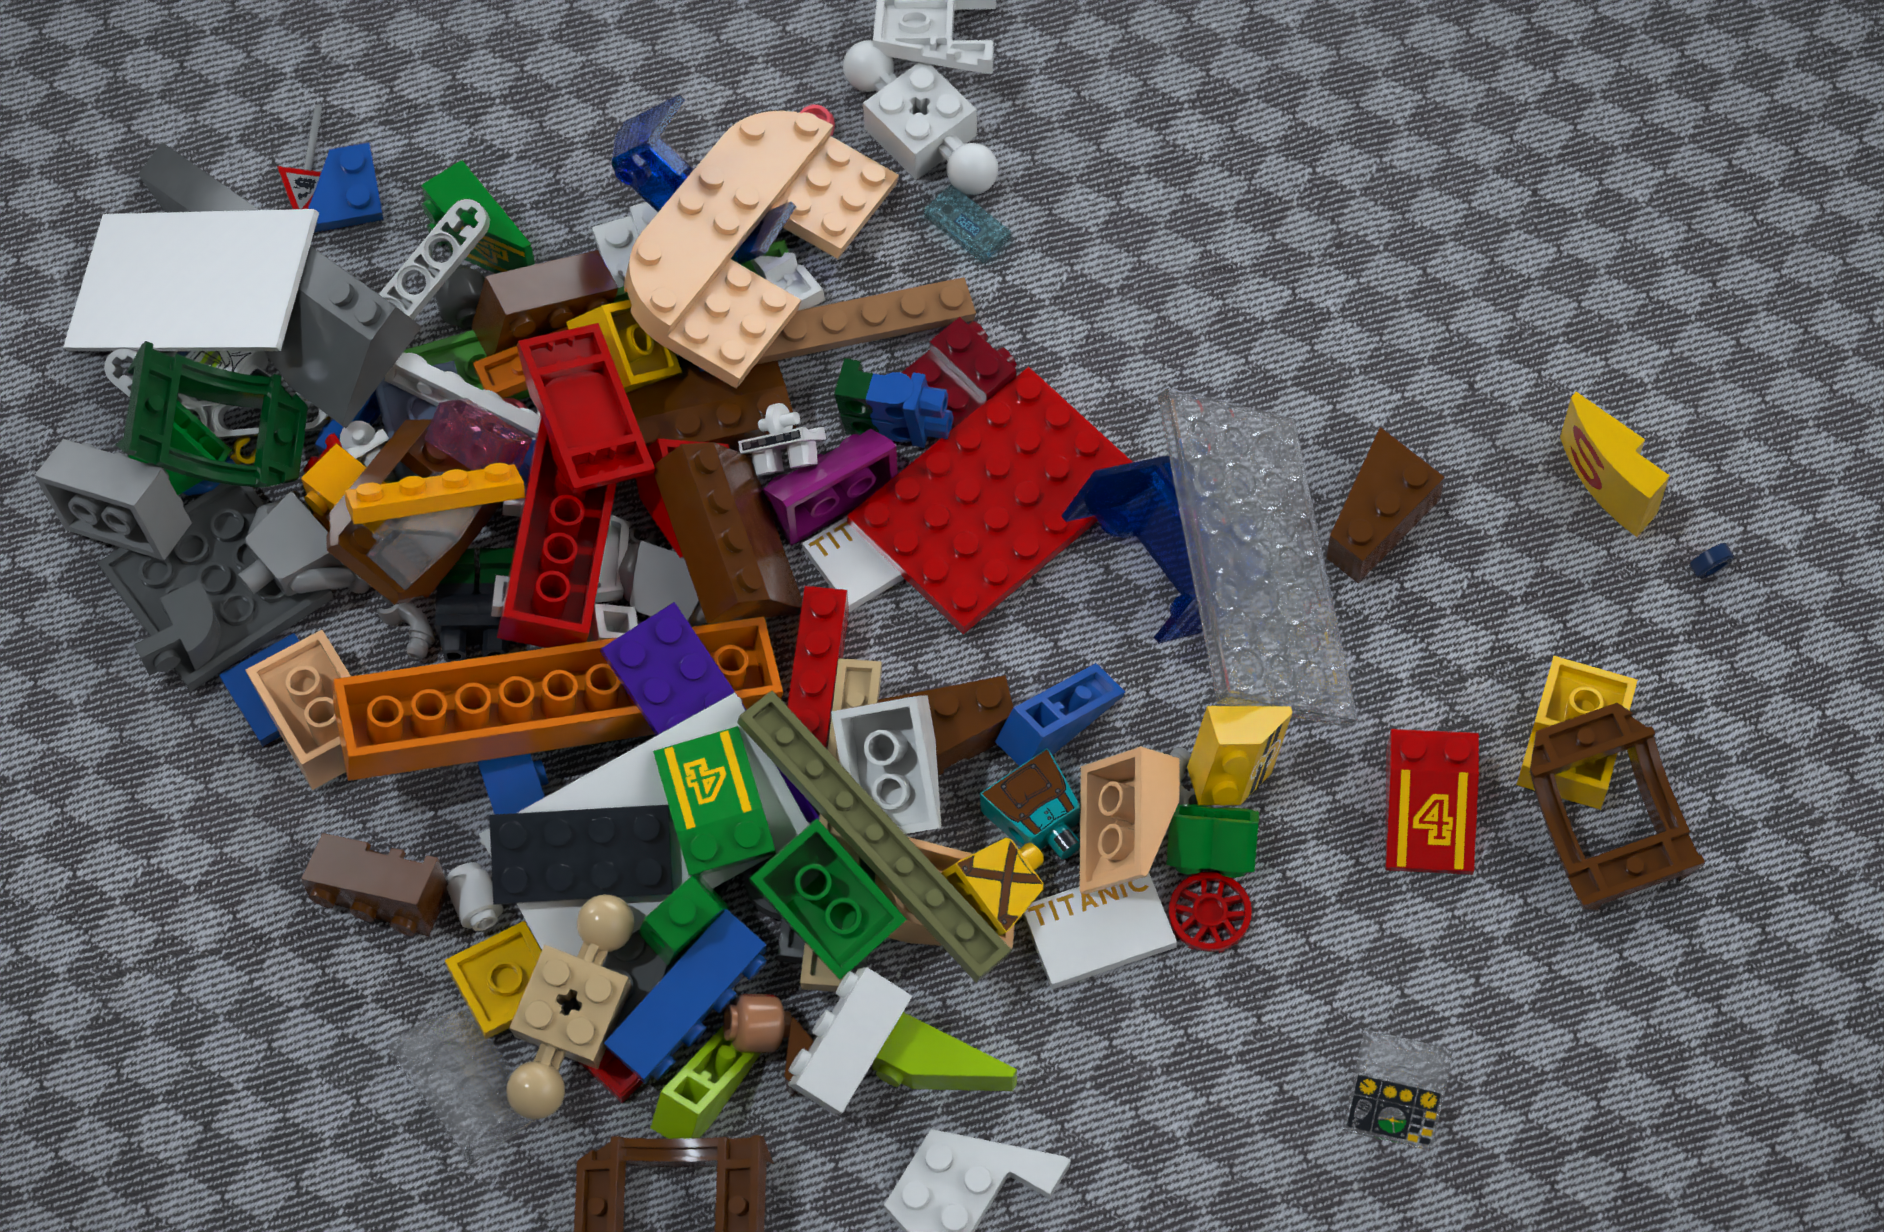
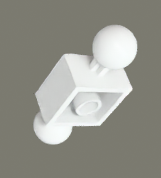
[843,40,998,195]

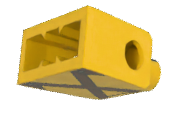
[941,838,1044,936]

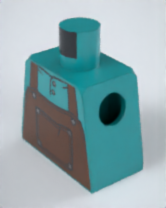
[980,748,1080,860]

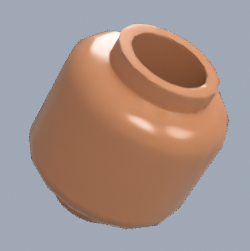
[723,994,792,1053]

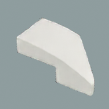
[748,249,825,310]

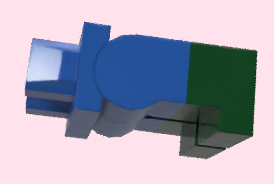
[834,358,953,448]

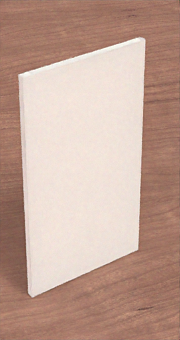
[63,209,319,351]
[479,693,810,957]

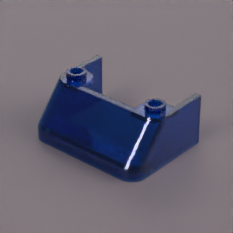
[611,94,796,265]
[1061,456,1269,644]

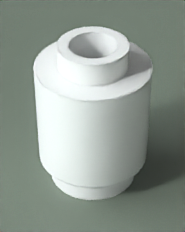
[447,862,503,931]

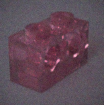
[424,398,532,472]

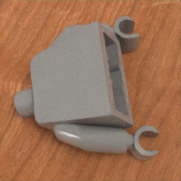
[238,490,370,596]
[618,528,706,627]

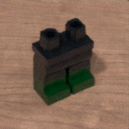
[434,548,517,662]

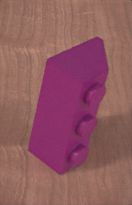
[763,429,898,546]

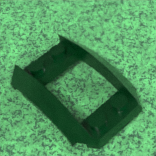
[115,341,308,488]

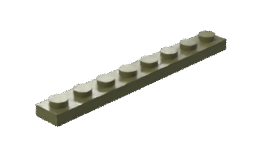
[737,691,1012,983]

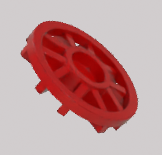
[1168,872,1252,953]

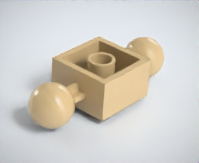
[507,895,634,1120]

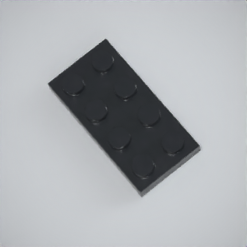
[489,804,673,905]

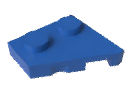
[308,143,384,232]

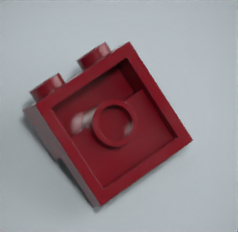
[901,317,1017,430]

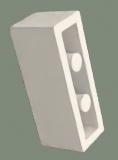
[788,967,912,1114]

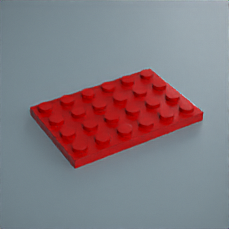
[847,367,1146,635]

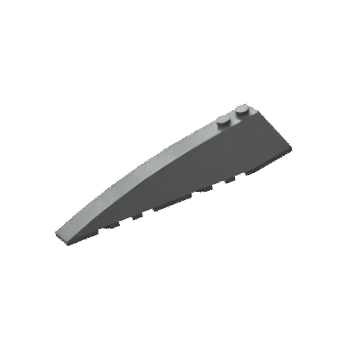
[138,142,422,428]

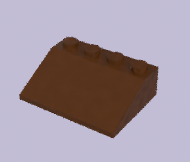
[626,356,796,482]
[654,442,803,623]

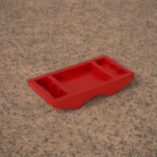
[517,323,655,493]

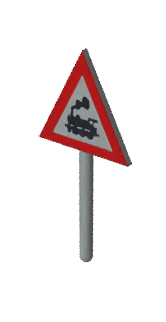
[277,104,322,210]

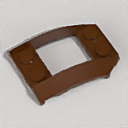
[326,419,503,605]
[1530,703,1705,911]
[574,1135,774,1232]

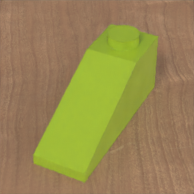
[872,1012,1017,1091]
[650,1026,761,1139]

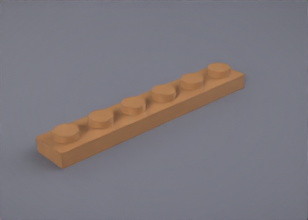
[755,277,976,365]

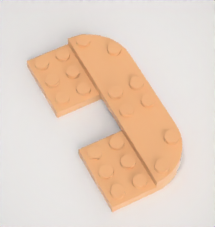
[624,111,899,389]

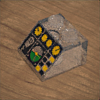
[1342,1029,1454,1151]

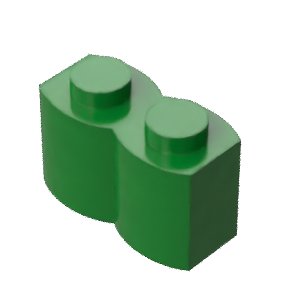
[1166,804,1259,878]

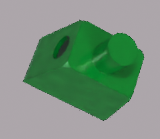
[638,876,731,966]

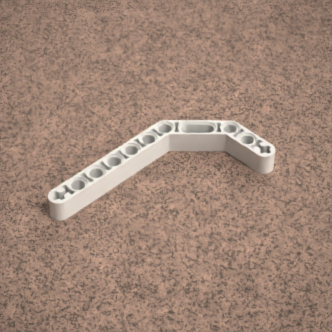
[104,199,490,439]

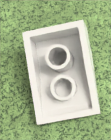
[831,695,941,834]

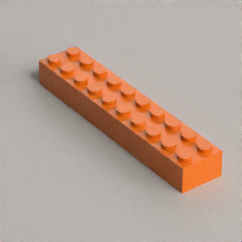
[333,616,783,781]

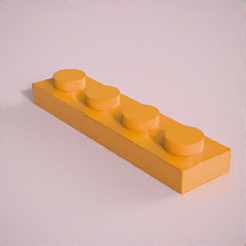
[345,463,525,525]

